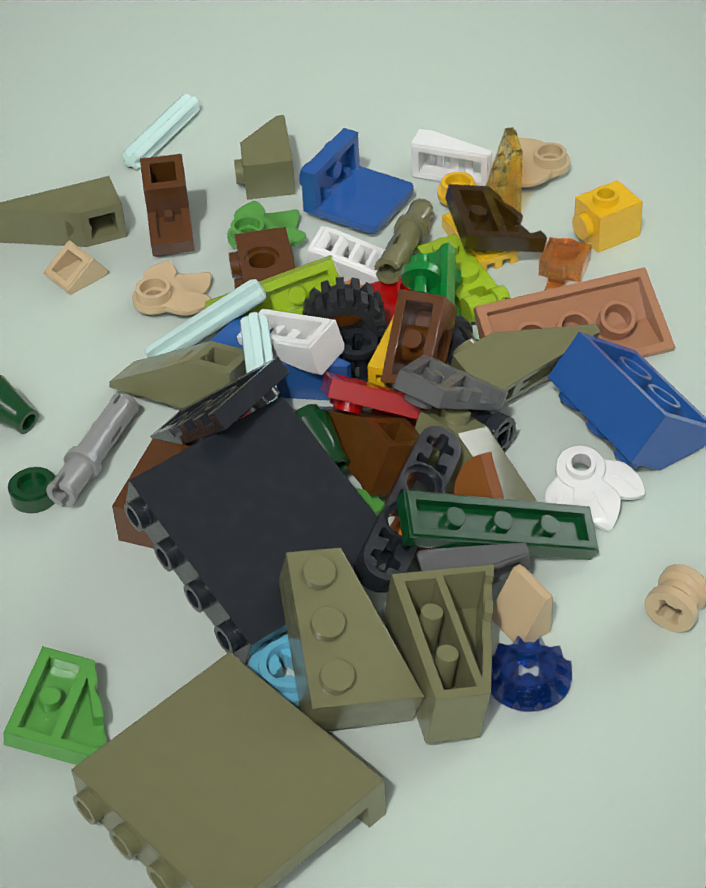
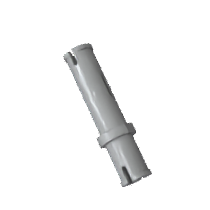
[46,393,139,506]

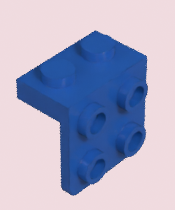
[299,128,414,233]

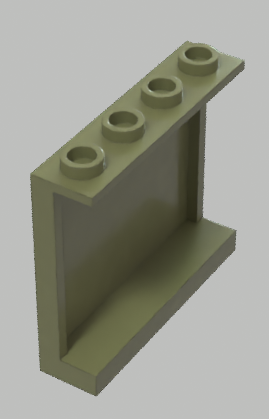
[71,652,386,888]

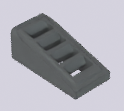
[416,543,530,584]

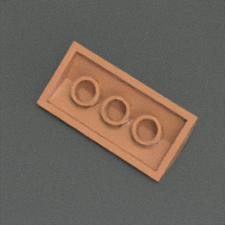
[474,267,676,383]

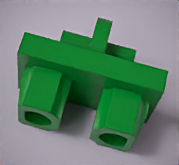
[401,242,461,316]

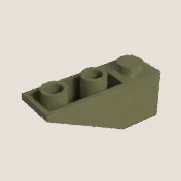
[0,176,127,247]
[109,341,246,409]

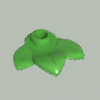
[227,200,306,249]

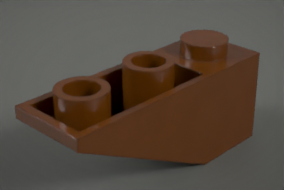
[319,406,420,497]

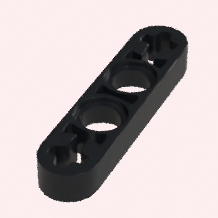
[354,426,462,593]

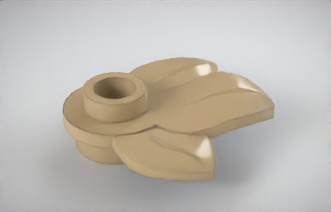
[492,138,570,187]
[132,260,212,316]

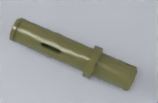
[374,198,434,284]

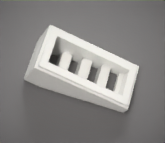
[411,128,493,187]
[308,226,385,285]
[236,309,344,375]

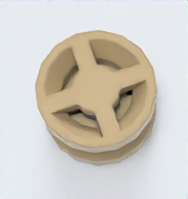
[644,564,706,632]

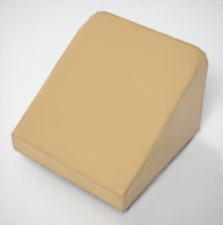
[43,240,109,295]
[492,564,553,647]

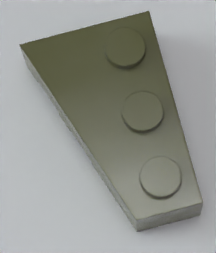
[279,548,424,731]
[383,564,494,744]

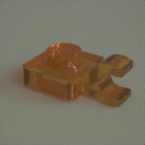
[538,237,592,290]

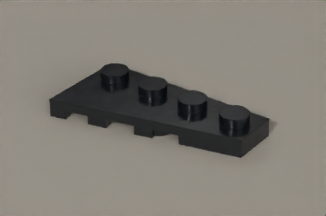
[150,356,290,446]

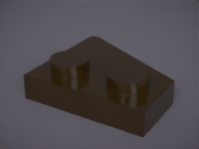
[445,184,547,253]

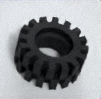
[302,277,386,359]

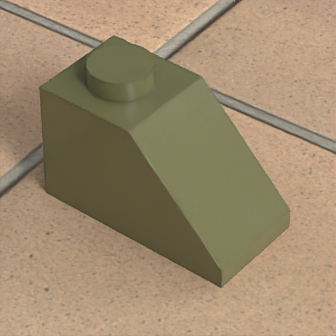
[234,115,295,200]

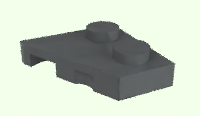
[393,354,508,410]

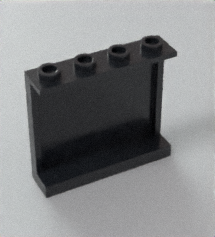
[124,396,393,665]

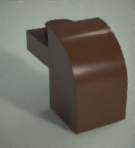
[140,153,195,256]

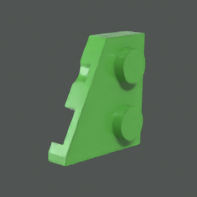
[3,646,107,765]

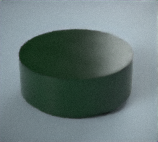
[8,467,56,514]

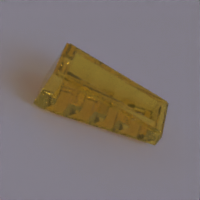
[486,127,523,213]

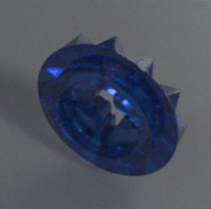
[491,635,572,712]

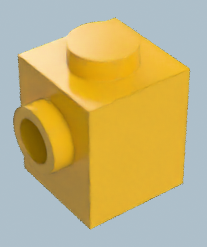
[572,180,643,253]

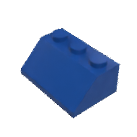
[547,332,706,471]

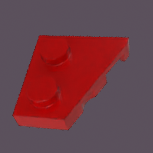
[321,371,422,419]

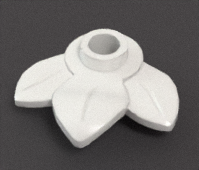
[545,445,645,532]

